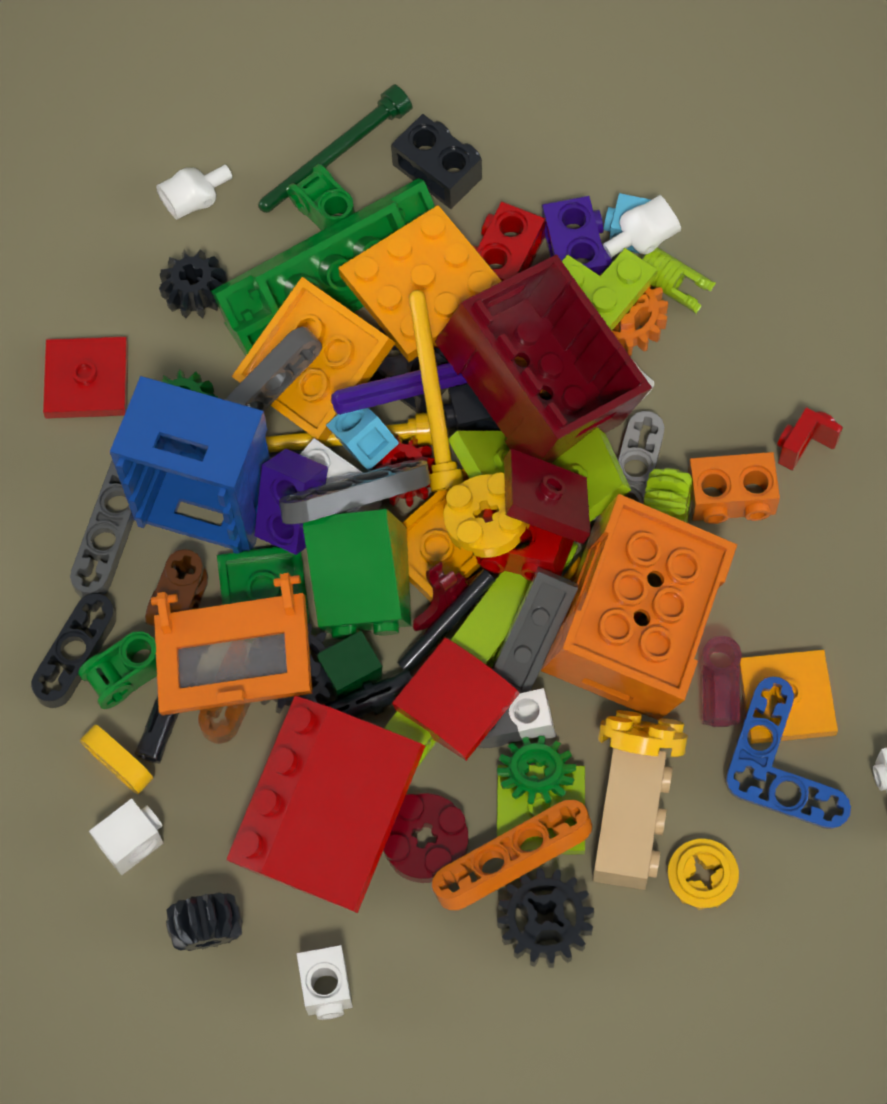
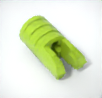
[643,247,716,314]

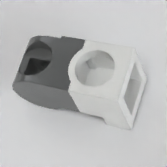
[478,688,556,748]

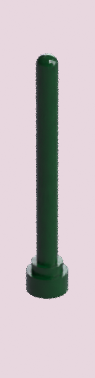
[258,84,413,213]

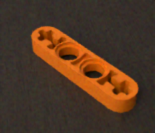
[432,800,593,910]

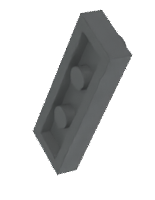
[491,567,578,694]

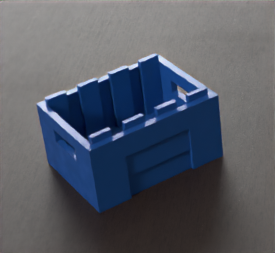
[110,376,270,554]

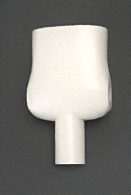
[156,165,232,220]
[603,195,681,258]

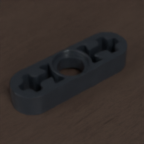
[31,594,116,708]

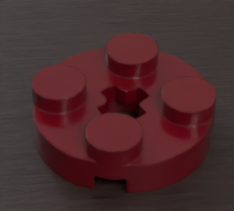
[383,793,469,883]

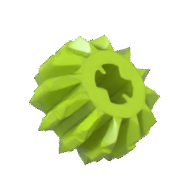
[643,468,692,523]

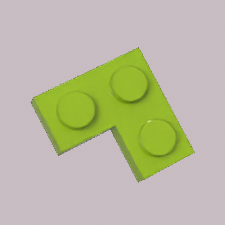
[562,248,658,331]

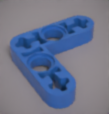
[726,677,851,829]

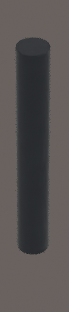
[397,569,496,673]

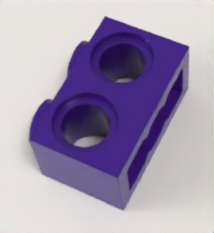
[542,196,612,276]
[254,449,328,555]

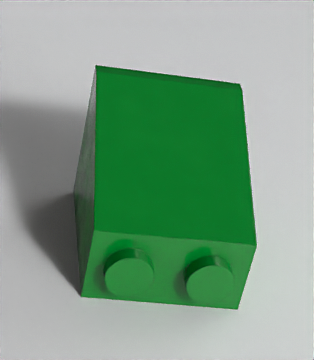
[303,509,412,639]

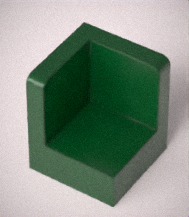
[318,631,383,700]

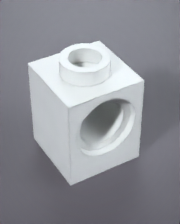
[89,799,163,876]
[297,945,353,1020]

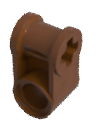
[145,549,208,627]

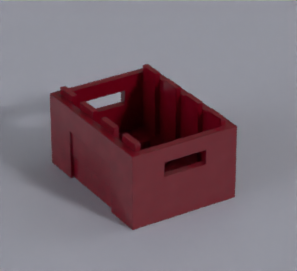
[435,254,652,463]

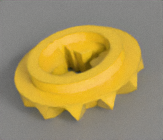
[667,839,739,910]

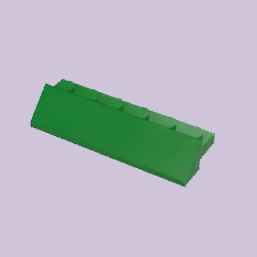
[211,178,435,356]

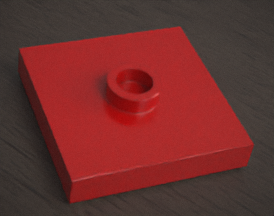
[43,337,128,419]

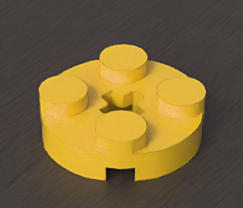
[443,472,530,558]
[598,710,688,757]

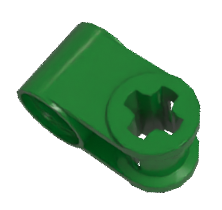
[286,164,355,231]
[78,631,157,709]

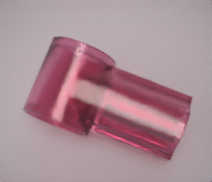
[699,636,742,727]

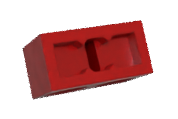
[473,201,545,281]

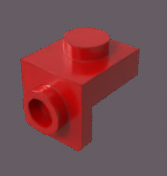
[777,407,843,471]

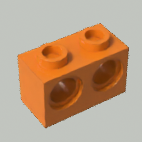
[688,452,780,524]

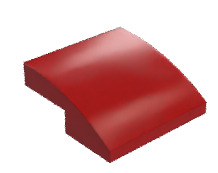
[392,637,519,761]

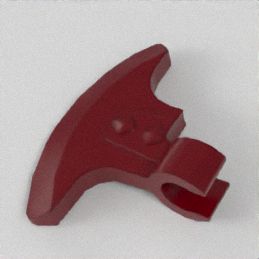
[413,561,481,631]

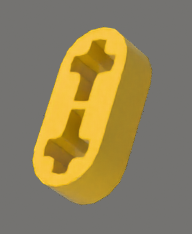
[80,724,153,794]

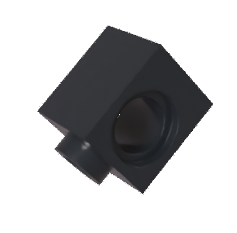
[443,384,501,431]

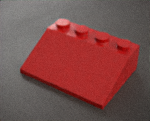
[226,696,426,913]

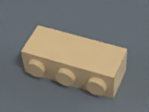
[593,748,673,890]

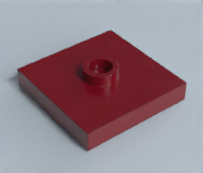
[504,448,591,544]

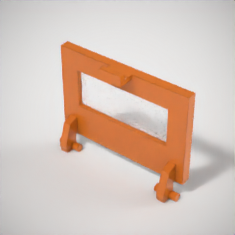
[151,573,312,715]

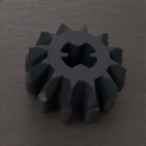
[159,249,227,319]
[166,892,243,951]

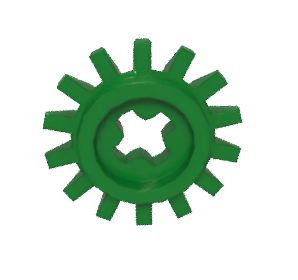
[497,736,576,804]

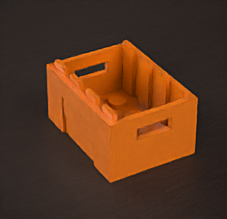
[541,494,738,720]

